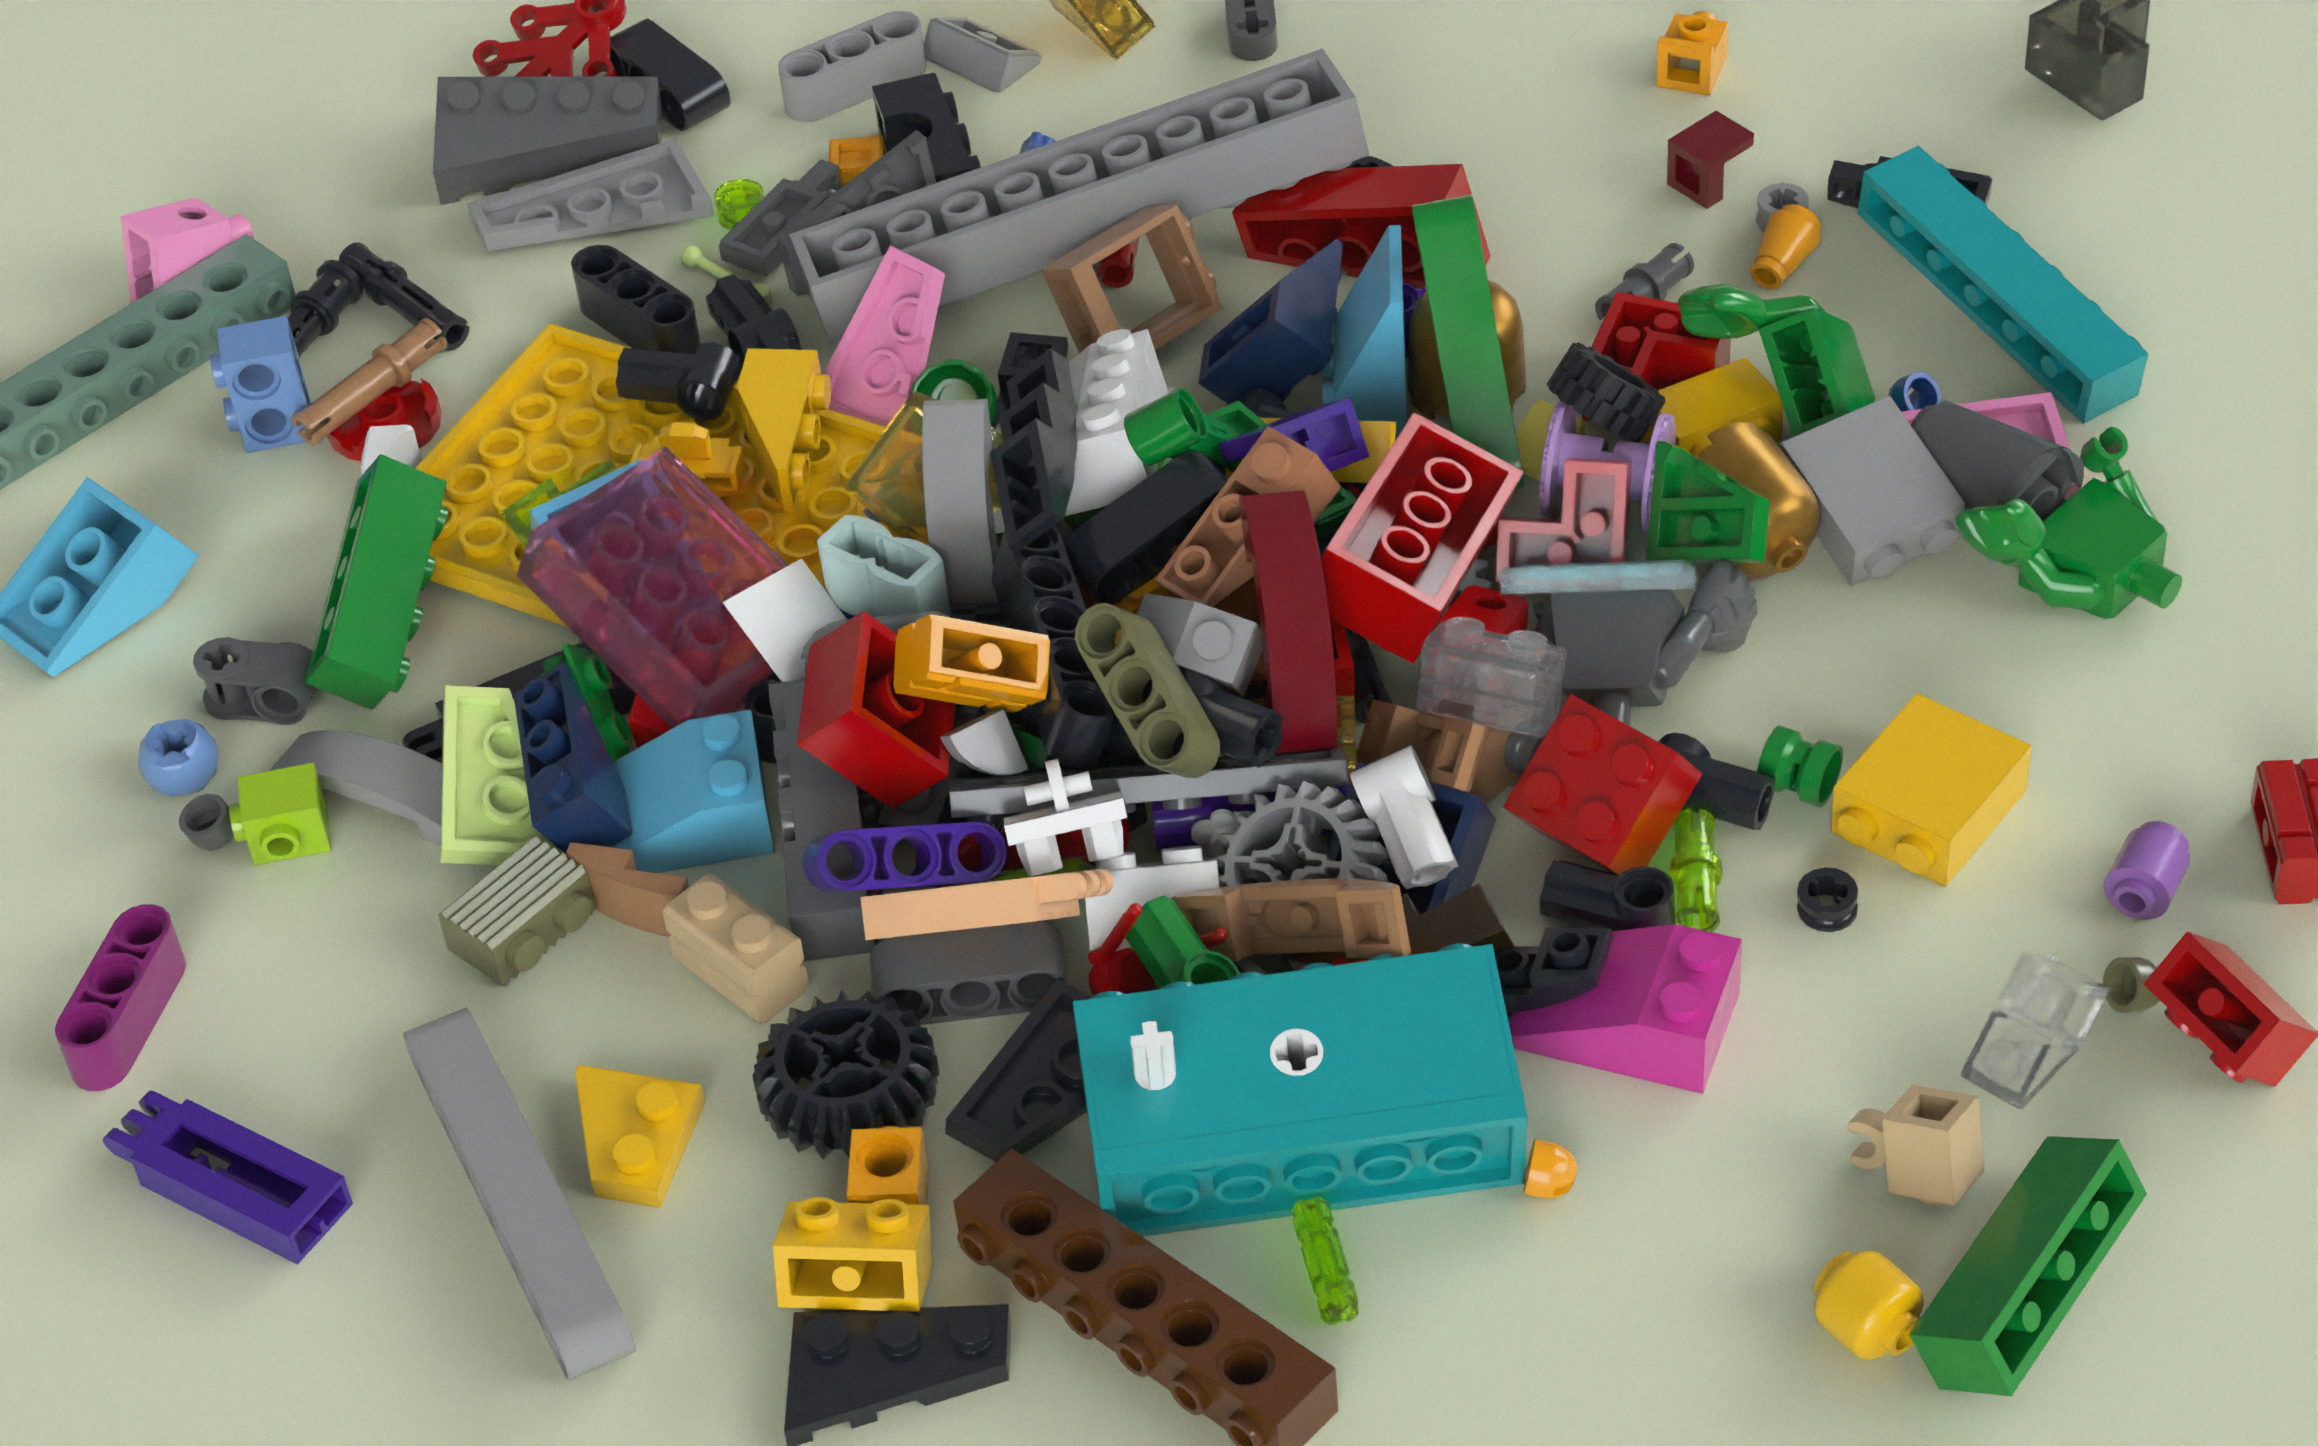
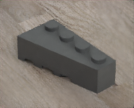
[433,77,662,205]
[768,679,883,961]

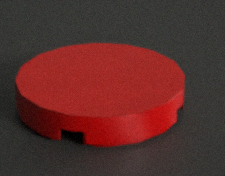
[327,379,441,461]

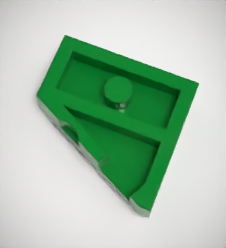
[1646,441,1770,564]

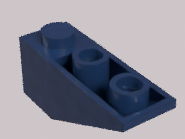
[514,662,632,855]

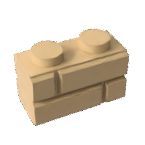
[662,874,809,1024]

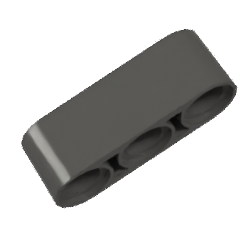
[870,921,1067,1025]

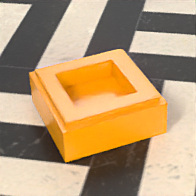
[829,135,885,187]

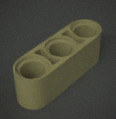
[1075,603,1220,779]

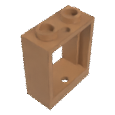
[1041,204,1223,354]

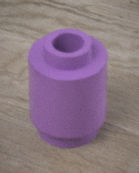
[2104,821,2190,919]

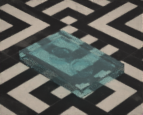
[1500,559,1700,595]

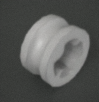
[1756,183,1809,232]

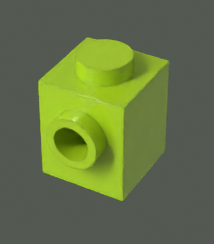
[229,762,331,865]

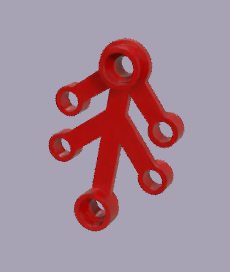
[473,0,627,77]

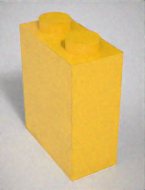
[1831,693,2032,887]

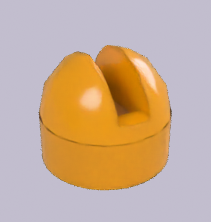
[1523,1138,1577,1198]

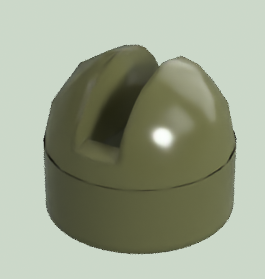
[2103,957,2159,1013]

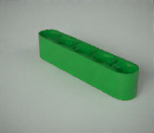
[1412,194,1524,489]

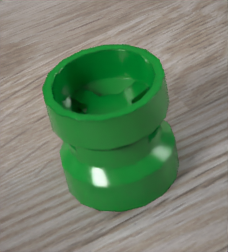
[1757,725,1843,807]

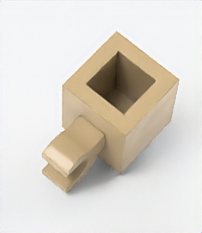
[1847,1085,1984,1206]

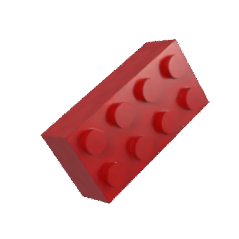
[1321,412,1524,664]

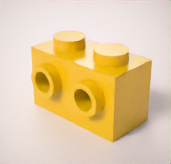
[773,1197,933,1312]

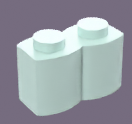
[817,515,951,617]

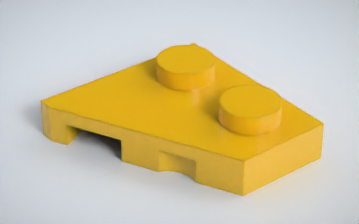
[575,1065,705,1208]

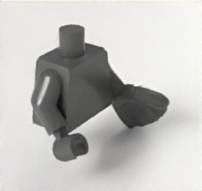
[1531,559,1757,726]

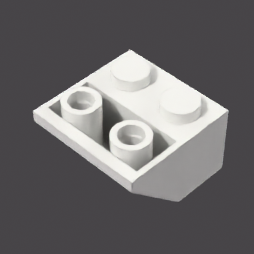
[1084,845,1219,951]

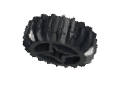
[753,990,940,1160]

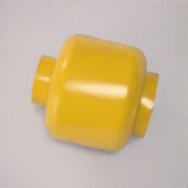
[1813,1250,1924,1360]

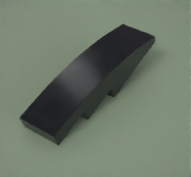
[990,349,1077,553]

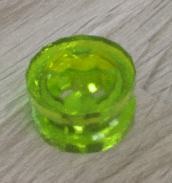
[714,179,764,231]

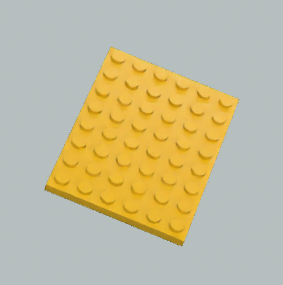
[415,323,922,689]

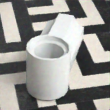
[1350,746,1458,889]

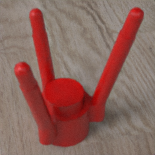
[1088,903,1227,996]

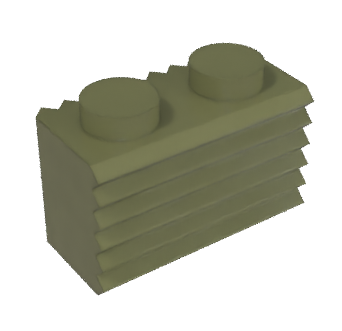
[438,835,596,986]

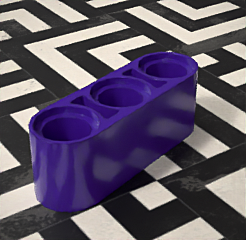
[802,822,1007,893]

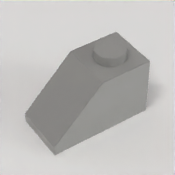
[1137,593,1263,698]

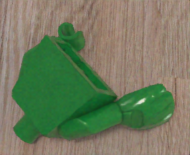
[1677,284,1875,449]
[1955,427,2182,619]

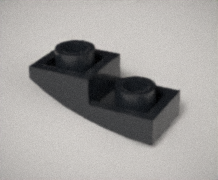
[1495,927,1614,1013]

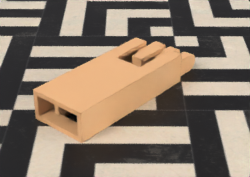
[860,869,1114,940]

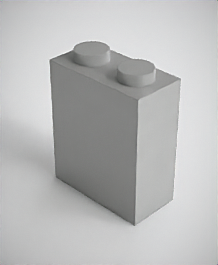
[1781,396,1965,586]

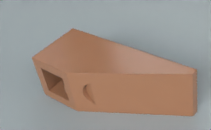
[1155,426,1341,607]

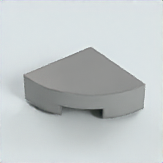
[940,709,1028,776]

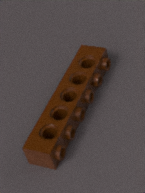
[953,1148,1338,1446]

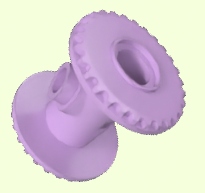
[1540,400,1676,534]

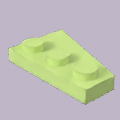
[440,685,567,865]

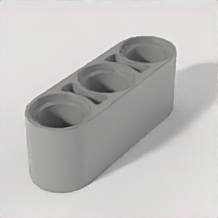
[778,11,926,122]

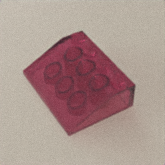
[516,446,789,729]

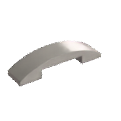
[922,399,998,617]
[269,730,442,845]

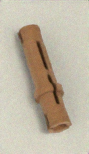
[291,318,447,446]

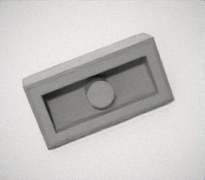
[924,17,1042,92]

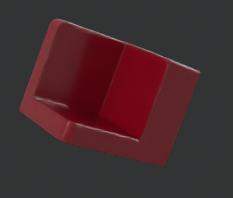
[1667,110,1754,209]

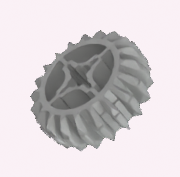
[1210,781,1389,962]

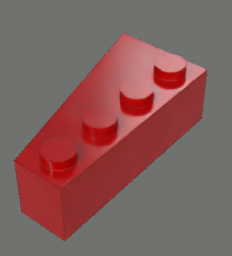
[1232,164,1491,289]

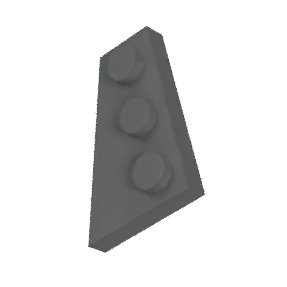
[777,130,936,296]

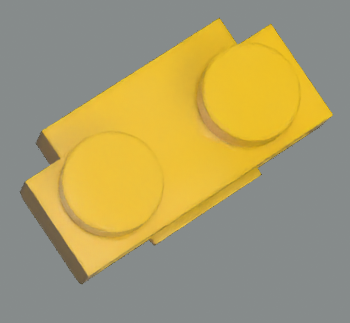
[630,422,746,497]

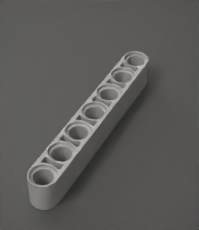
[403,1007,636,1381]

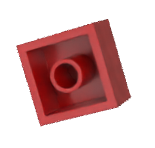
[796,611,955,809]
[1503,694,1702,875]

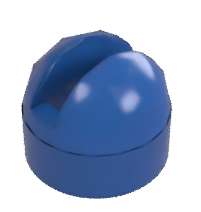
[1888,372,1942,412]

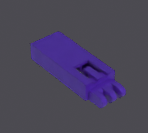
[103,1090,353,1265]

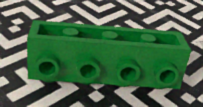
[304,454,448,710]
[1909,1136,2147,1396]

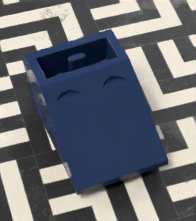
[1198,239,1343,405]

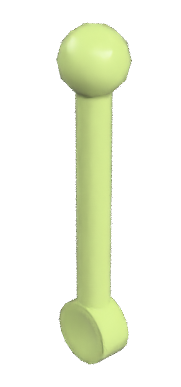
[681,245,771,303]

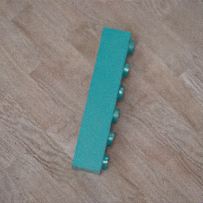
[1857,145,2149,424]

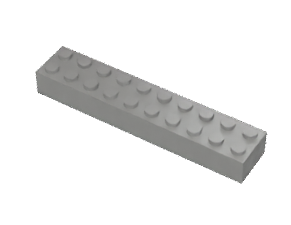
[789,48,1369,344]

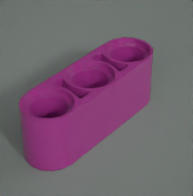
[55,904,186,1091]

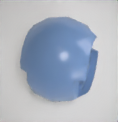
[138,719,218,796]

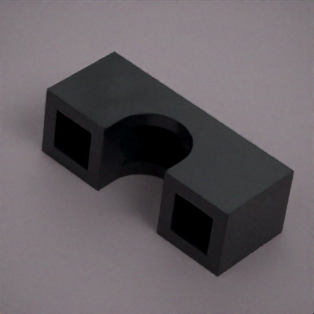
[872,72,981,183]

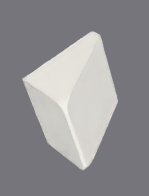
[360,425,422,475]

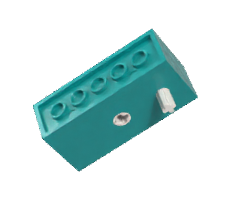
[1073,944,1528,1237]

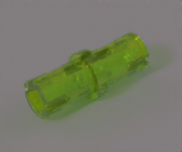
[1670,808,1723,932]

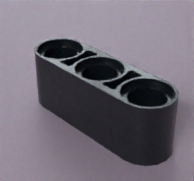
[610,18,731,131]
[571,245,701,354]
[1063,450,1228,605]

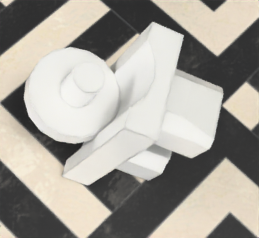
[1003,759,1127,876]

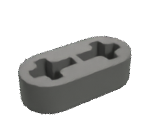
[1225,0,1278,61]

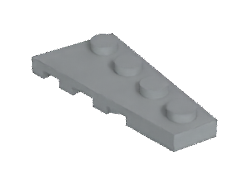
[467,139,714,252]

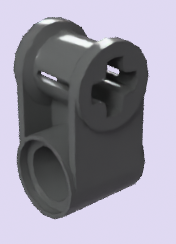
[193,637,315,725]

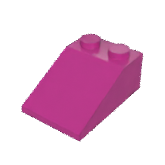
[1509,924,1742,1094]

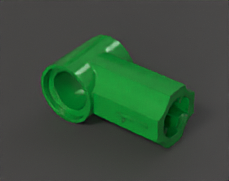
[1124,388,1231,469]
[1125,895,1240,988]

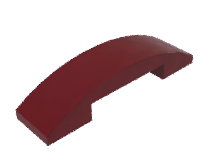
[1239,490,1337,755]

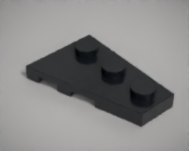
[945,978,1092,1162]
[784,1304,1011,1446]

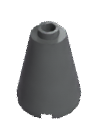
[1911,401,2084,522]

